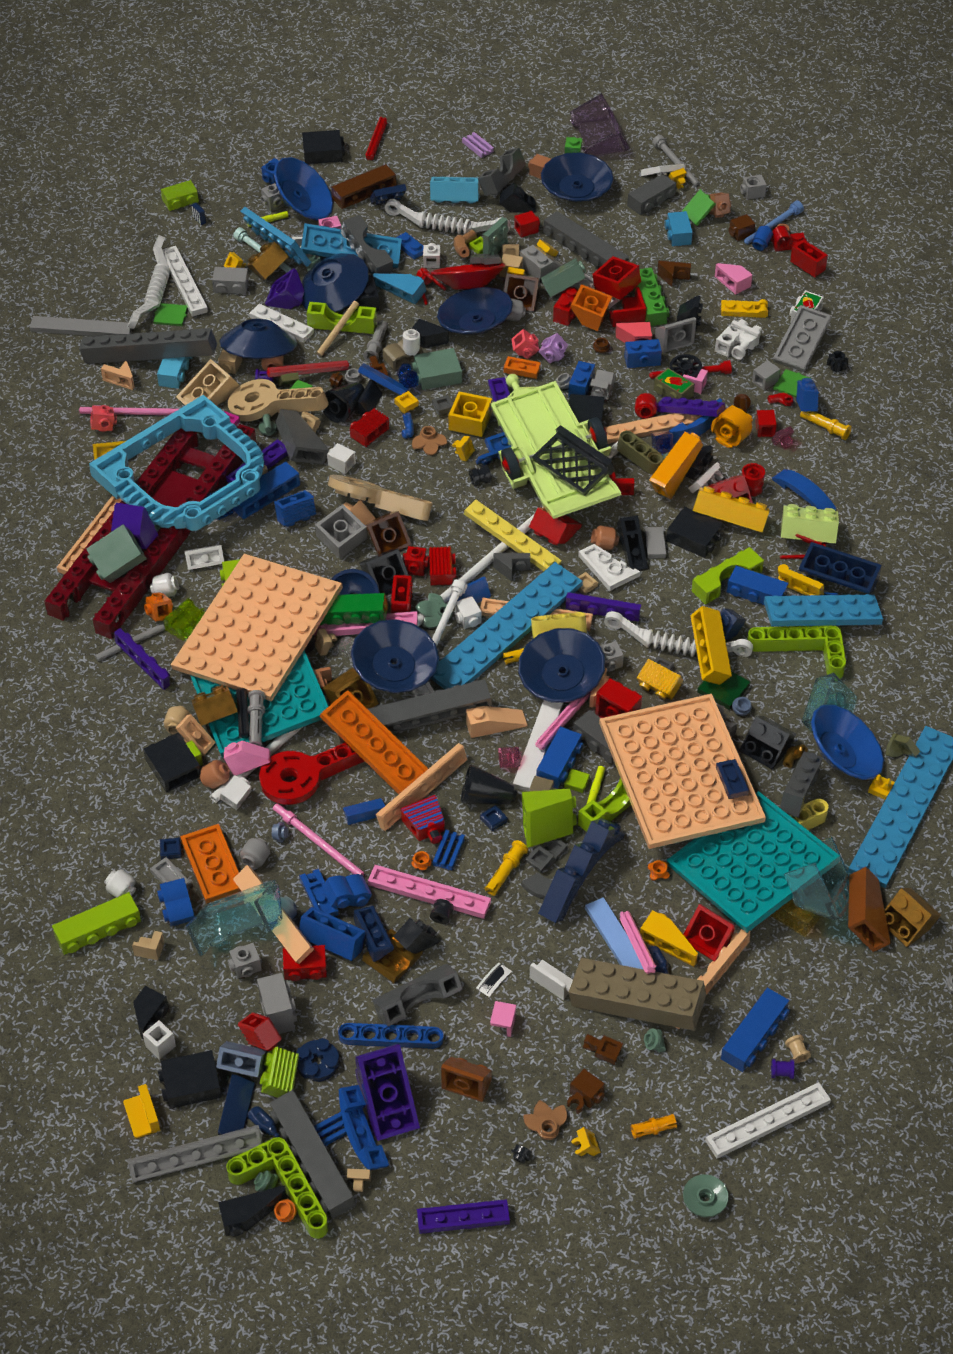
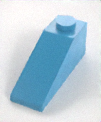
[373,273,426,304]

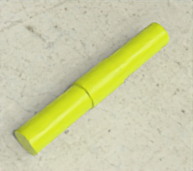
[247,211,289,227]
[586,766,606,804]

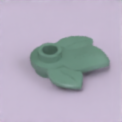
[415,593,453,628]

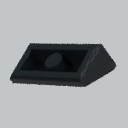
[357,380,382,415]

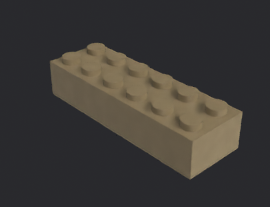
[568,958,706,1031]

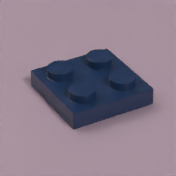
[370,184,407,205]

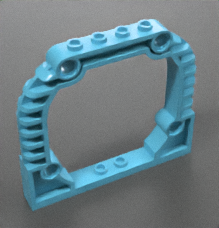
[89,395,264,531]

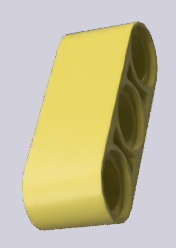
[531,612,587,638]
[788,799,828,830]

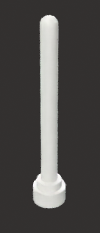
[432,580,468,646]

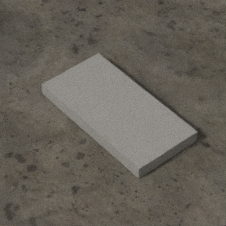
[773,305,832,372]

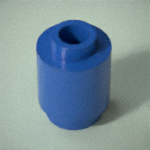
[752,226,773,251]

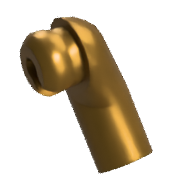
[783,744,808,768]

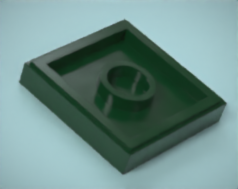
[697,671,751,710]

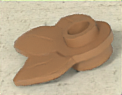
[412,426,447,455]
[523,1100,567,1140]

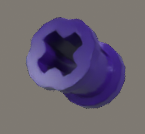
[255,369,274,383]
[771,1058,794,1079]

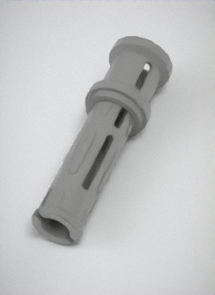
[363,320,388,362]
[248,690,266,746]

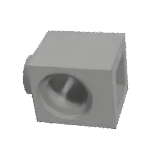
[740,175,766,199]

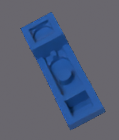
[668,398,722,444]
[772,469,836,511]
[339,1085,389,1170]

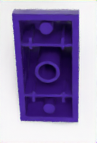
[355,1044,420,1141]

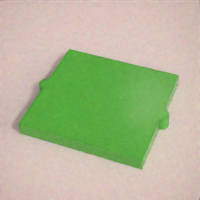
[682,189,716,226]
[153,303,187,326]
[773,369,812,398]

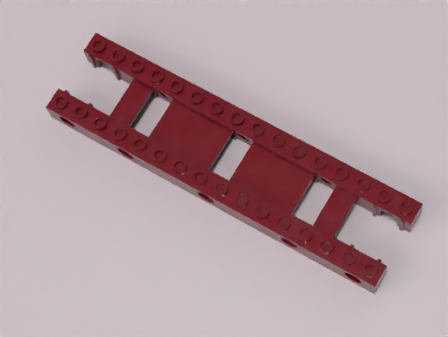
[44,424,256,639]

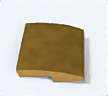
[362,929,423,983]

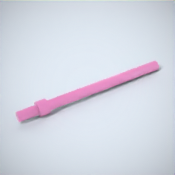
[79,405,179,415]
[273,803,364,876]

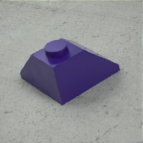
[265,268,305,309]

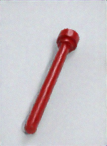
[649,360,732,379]

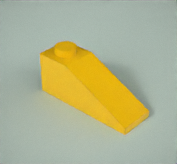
[640,910,698,967]

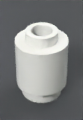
[403,329,420,356]

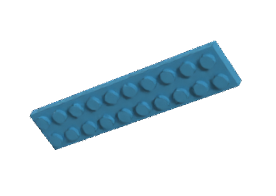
[431,562,583,689]
[848,726,953,889]

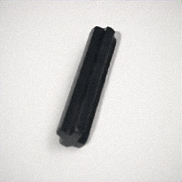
[236,688,250,738]

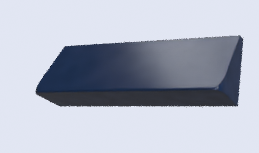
[354,906,394,962]
[218,1074,255,1135]

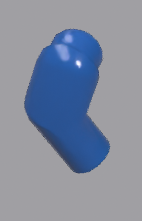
[401,413,414,439]

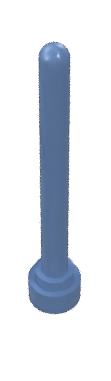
[744,200,804,244]

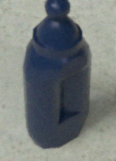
[648,946,669,974]
[247,1106,280,1138]

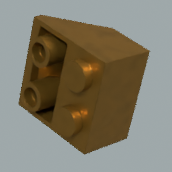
[246,242,289,280]
[191,685,238,726]
[885,888,941,947]

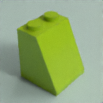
[522,788,577,847]

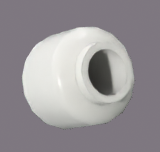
[150,573,179,597]
[104,869,136,898]

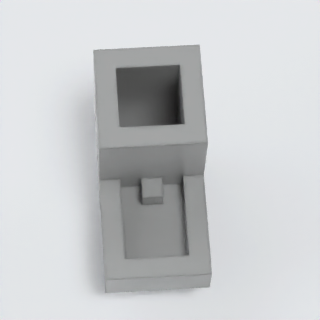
[590,369,616,400]

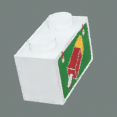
[789,290,824,323]

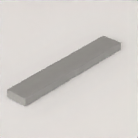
[29,316,132,336]
[127,1125,263,1183]

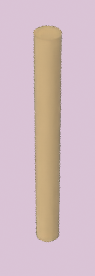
[316,301,359,357]

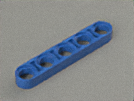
[338,1023,444,1049]

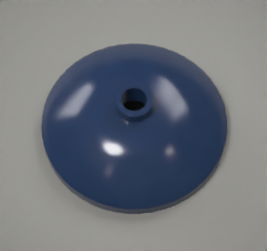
[331,569,380,595]

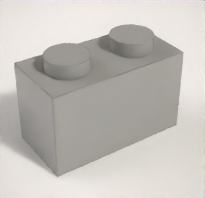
[212,267,249,294]

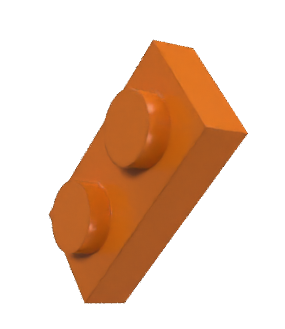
[503,356,541,379]

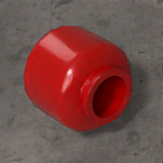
[634,393,657,419]

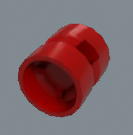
[741,463,765,497]

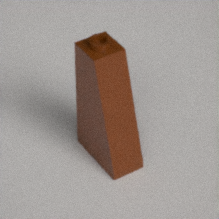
[848,867,890,952]

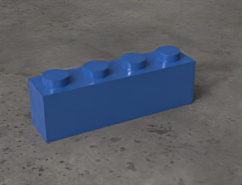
[232,462,300,520]
[721,987,790,1072]

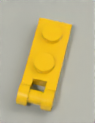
[721,299,768,318]
[778,564,824,596]

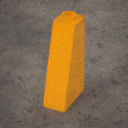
[649,432,703,499]

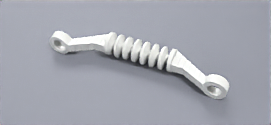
[385,199,511,234]
[127,235,171,329]
[604,611,753,657]

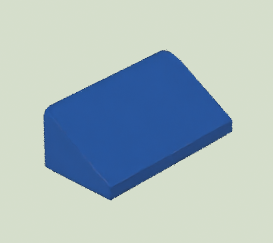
[457,576,491,603]
[343,798,385,825]

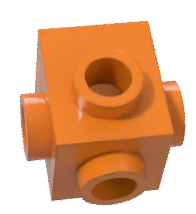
[144,592,173,621]

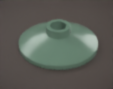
[683,1174,728,1217]

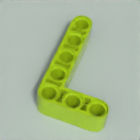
[747,625,846,680]
[226,1137,328,1239]

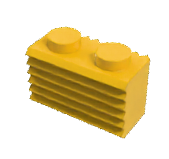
[637,659,683,700]

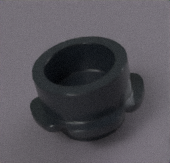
[511,1144,532,1164]

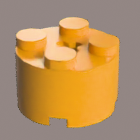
[711,405,753,448]

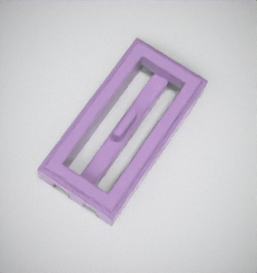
[462,132,494,158]

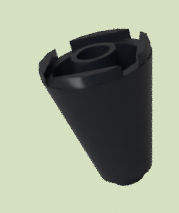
[323,382,365,423]
[460,765,517,805]

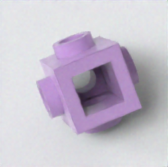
[539,333,568,363]

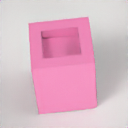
[683,369,708,394]
[490,1001,516,1037]

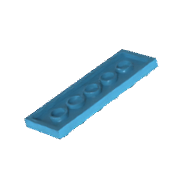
[241,207,312,267]
[301,223,402,268]
[764,594,883,627]

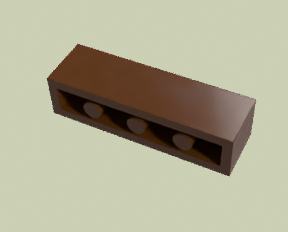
[331,164,396,209]

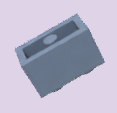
[216,1041,268,1077]

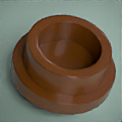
[593,337,610,353]
[329,371,344,388]

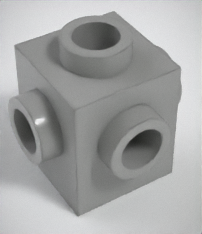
[260,183,284,212]
[600,641,624,671]
[227,943,262,978]

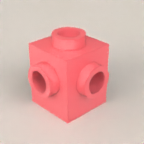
[511,329,540,359]
[90,405,117,432]

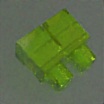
[164,598,205,641]

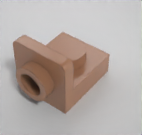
[313,667,332,696]

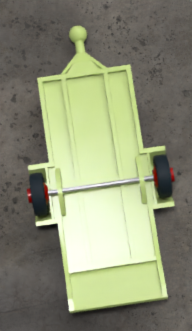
[490,374,621,519]

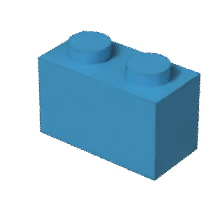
[664,211,693,246]

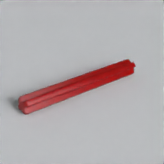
[267,360,349,378]

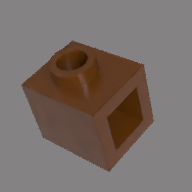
[729,214,755,241]

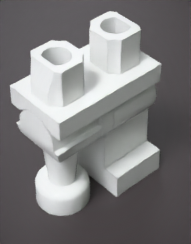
[715,319,762,360]

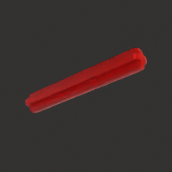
[365,117,387,160]

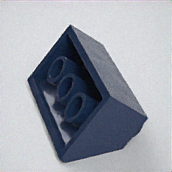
[798,542,882,594]

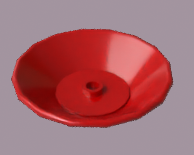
[431,263,505,290]

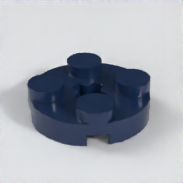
[296,1038,339,1082]

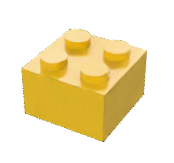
[448,391,492,437]

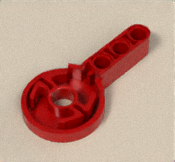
[259,742,364,805]

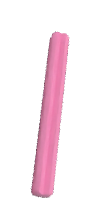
[535,692,591,750]
[620,911,656,974]

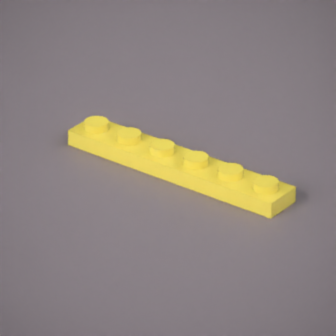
[464,500,562,571]

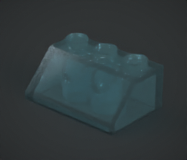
[801,673,857,733]

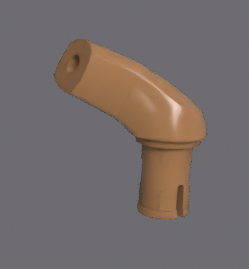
[454,230,477,258]

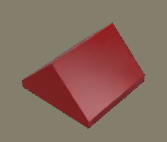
[683,904,735,961]

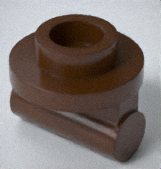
[733,394,751,413]

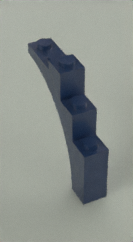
[538,818,626,923]

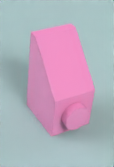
[715,263,752,295]
[224,741,271,775]

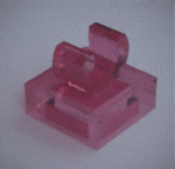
[771,426,794,450]
[498,747,522,768]

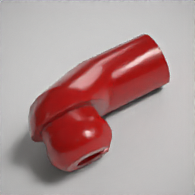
[767,392,794,406]

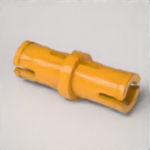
[630,1114,677,1139]

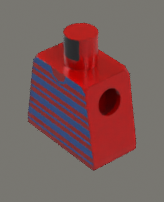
[400,795,445,844]

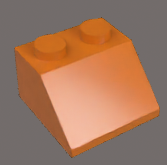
[571,284,612,331]

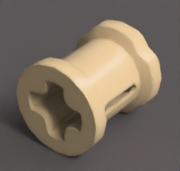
[785,1035,811,1064]

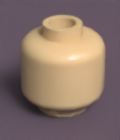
[163,706,190,735]

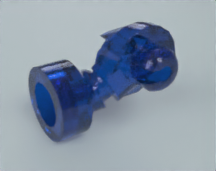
[396,363,419,388]

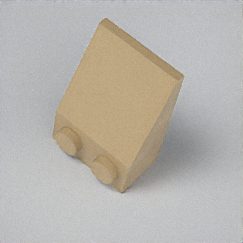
[176,359,240,405]

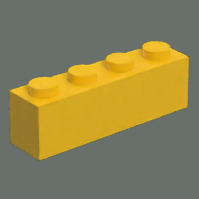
[693,486,769,532]
[690,606,732,685]

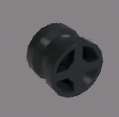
[430,899,454,924]

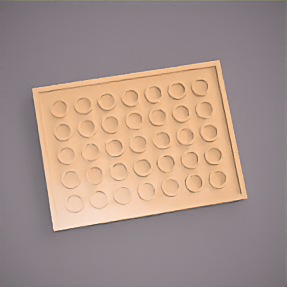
[171,554,343,701]
[599,694,766,849]

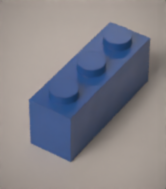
[727,566,788,605]
[536,726,584,789]
[299,907,365,961]

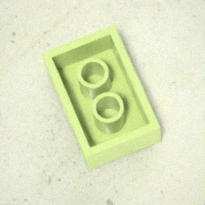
[781,504,839,544]

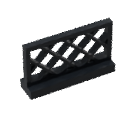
[532,425,615,496]

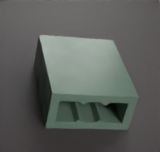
[541,258,587,297]
[411,348,462,390]
[87,524,147,583]

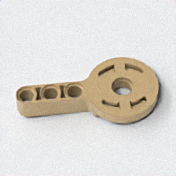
[228,379,329,421]
[328,475,433,521]

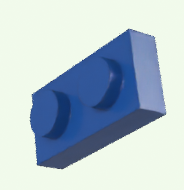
[396,232,424,260]

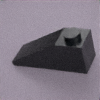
[617,515,648,570]
[218,1185,287,1236]

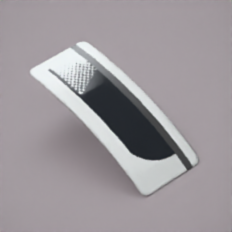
[476,963,512,997]

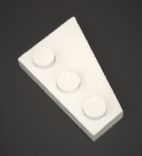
[578,544,640,591]

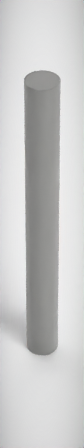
[95,623,165,662]

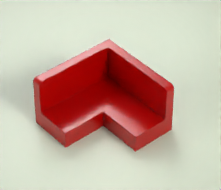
[609,287,646,327]

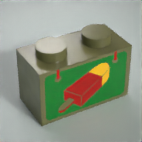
[654,368,695,400]

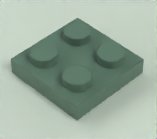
[483,217,508,255]

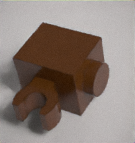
[567,1069,605,1114]

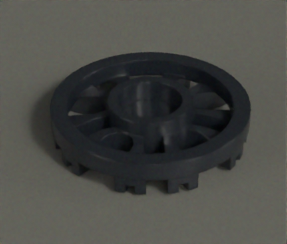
[670,354,702,377]

